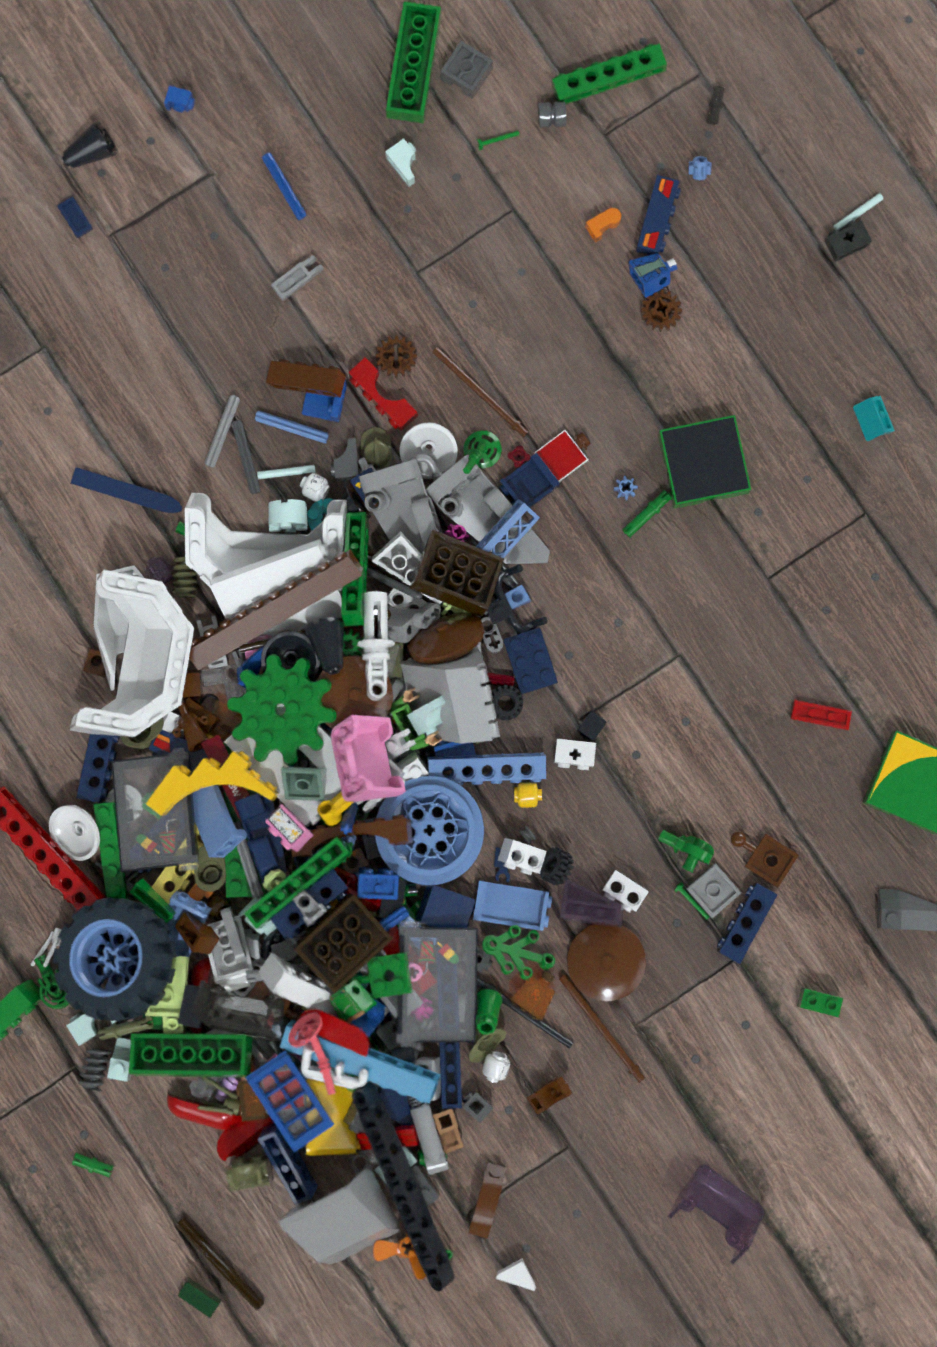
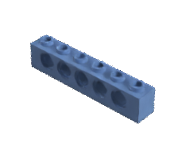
[427,753,546,785]

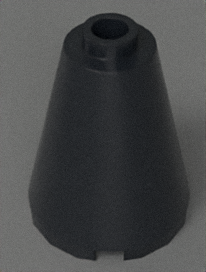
[62,120,117,168]
[305,617,345,675]

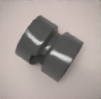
[538,101,566,128]

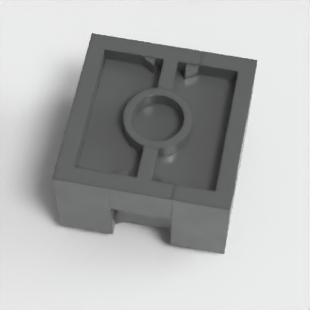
[440,41,493,99]

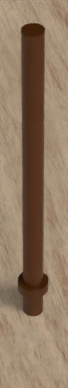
[432,347,529,437]
[559,974,645,1083]

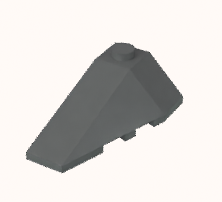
[877,889,937,931]

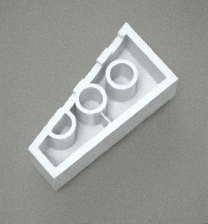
[372,531,442,604]
[258,953,337,1016]

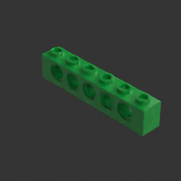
[552,43,667,104]
[341,512,369,626]
[244,837,353,929]

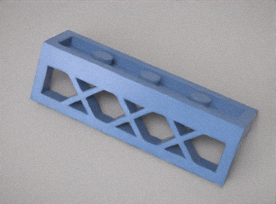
[476,499,540,558]

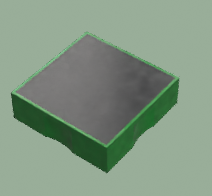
[658,415,751,509]

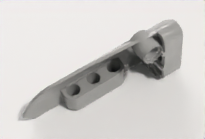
[426,455,550,564]
[359,459,442,554]

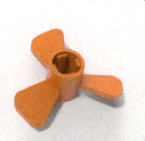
[373,1231,426,1280]

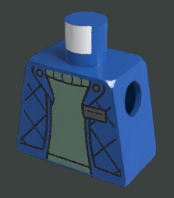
[629,254,677,298]

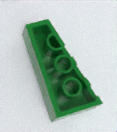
[0,979,41,1041]

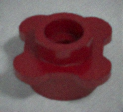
[507,445,530,468]

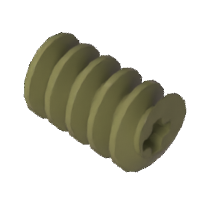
[172,557,198,598]

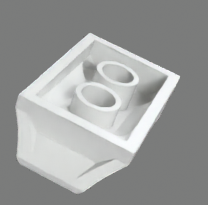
[207,915,254,992]

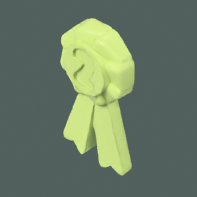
[263,869,286,892]

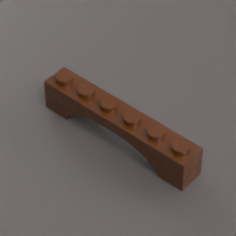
[292,815,413,858]

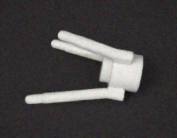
[31,928,62,967]

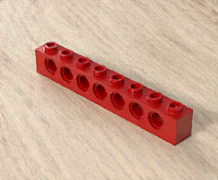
[0,786,106,911]

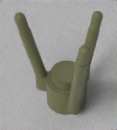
[197,1077,242,1115]

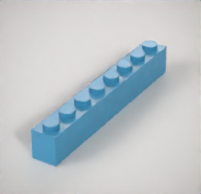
[280,1019,441,1103]

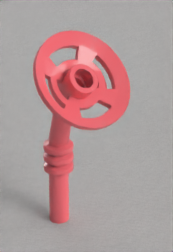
[288,1013,336,1095]

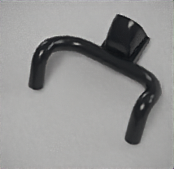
[486,564,548,633]

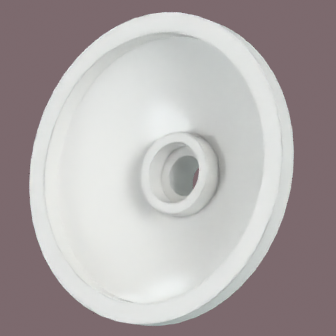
[400,422,458,479]
[49,805,100,861]

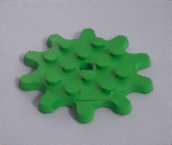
[227,654,337,766]

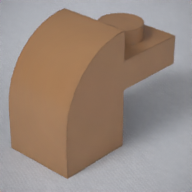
[433,1109,464,1153]

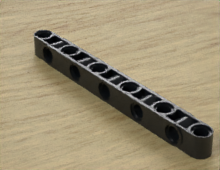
[352,1082,455,1292]

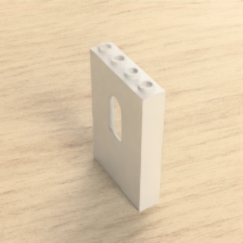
[210,539,343,653]
[225,704,341,827]

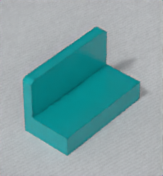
[853,396,895,441]

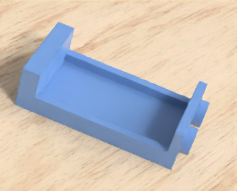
[193,785,247,858]
[473,881,552,931]
[167,891,212,957]

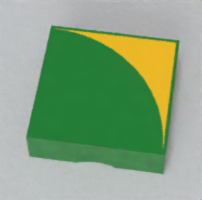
[862,730,937,834]

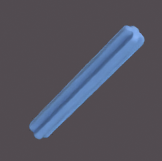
[255,411,329,443]

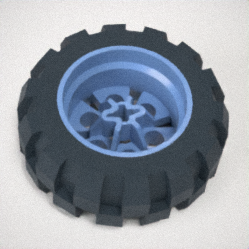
[53,898,177,1021]

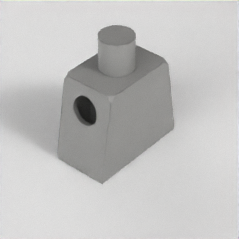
[388,608,421,643]

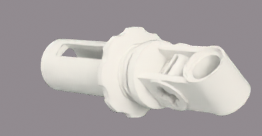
[357,591,395,701]

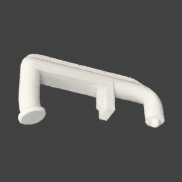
[301,1044,368,1089]

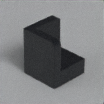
[577,710,607,742]

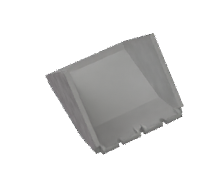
[400,646,500,743]
[279,1165,399,1264]

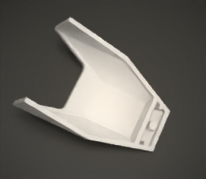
[94,565,144,691]

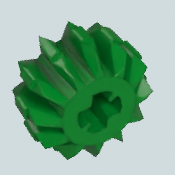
[343,629,364,657]

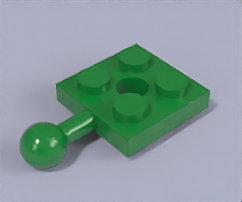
[346,953,413,999]

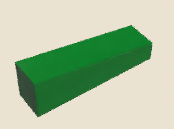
[130,879,176,924]

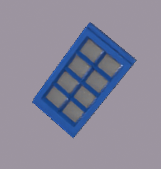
[246,1050,335,1152]

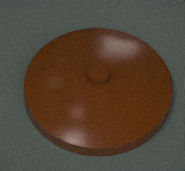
[407,612,484,664]
[317,656,393,729]
[567,922,646,1001]

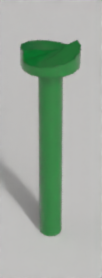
[476,131,520,151]
[674,883,710,920]

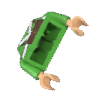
[388,688,442,750]

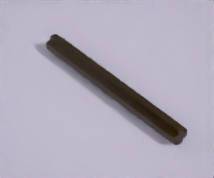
[176,1218,264,1310]

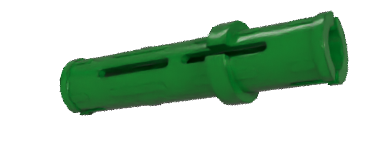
[622,490,672,538]

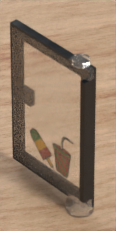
[111,748,199,872]
[396,921,478,1047]

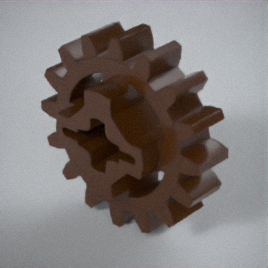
[640,289,682,332]

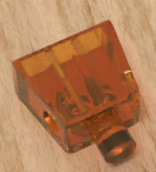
[510,970,555,1021]

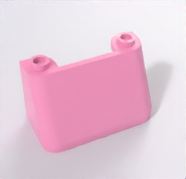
[331,715,406,802]

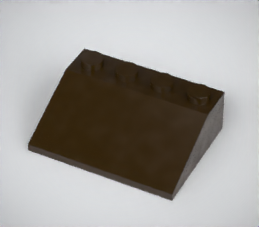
[409,529,504,617]
[290,893,393,994]

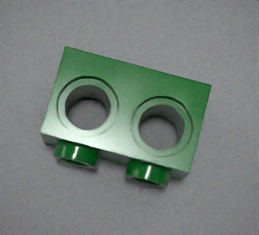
[797,987,843,1018]

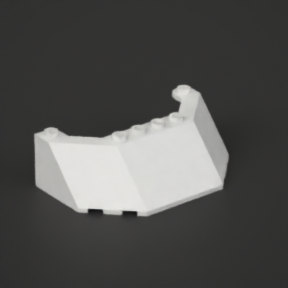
[185,493,347,591]
[70,570,194,737]

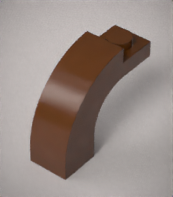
[468,1162,506,1239]

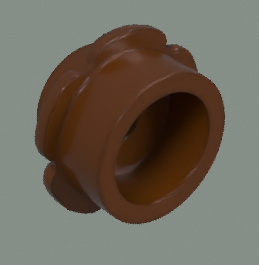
[574,432,591,450]

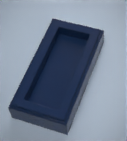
[57,196,93,239]

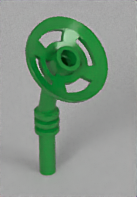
[463,431,502,474]

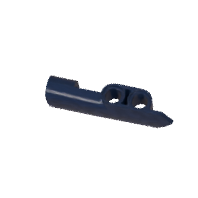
[234,793,287,883]

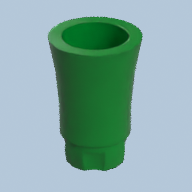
[476,989,503,1035]

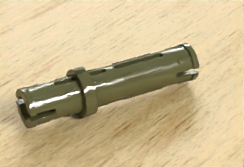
[97,1016,153,1041]

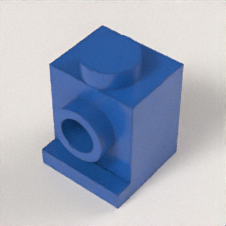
[164,86,195,112]

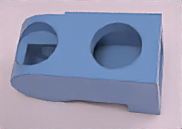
[492,585,531,611]

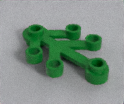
[482,925,555,980]

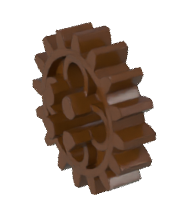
[376,335,417,378]

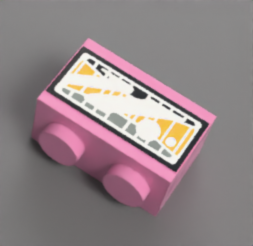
[265,804,313,852]

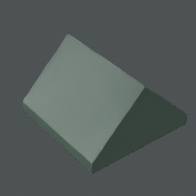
[281,767,326,801]

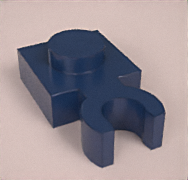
[494,847,515,882]

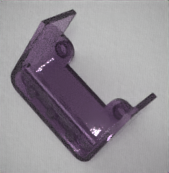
[668,1165,764,1265]

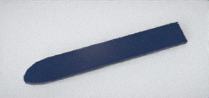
[70,467,183,513]

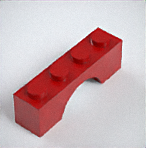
[348,357,418,431]

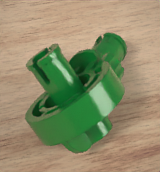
[658,830,714,873]
[34,955,69,1010]

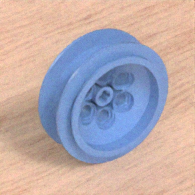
[375,776,484,885]

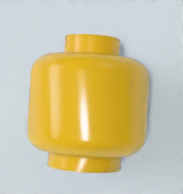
[514,782,542,808]

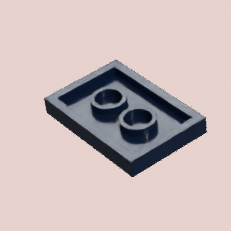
[503,628,558,695]

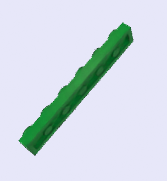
[93,801,128,900]

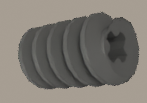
[78,1048,111,1091]

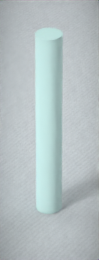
[833,193,883,231]
[257,465,315,479]

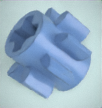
[688,156,711,180]
[613,476,638,501]

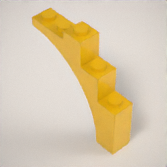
[146,751,279,816]

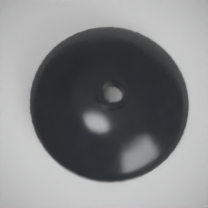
[261,631,320,681]

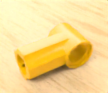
[317,791,353,826]

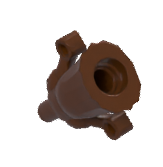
[172,702,209,752]

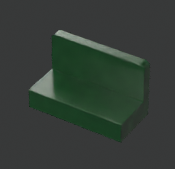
[178,1278,222,1318]

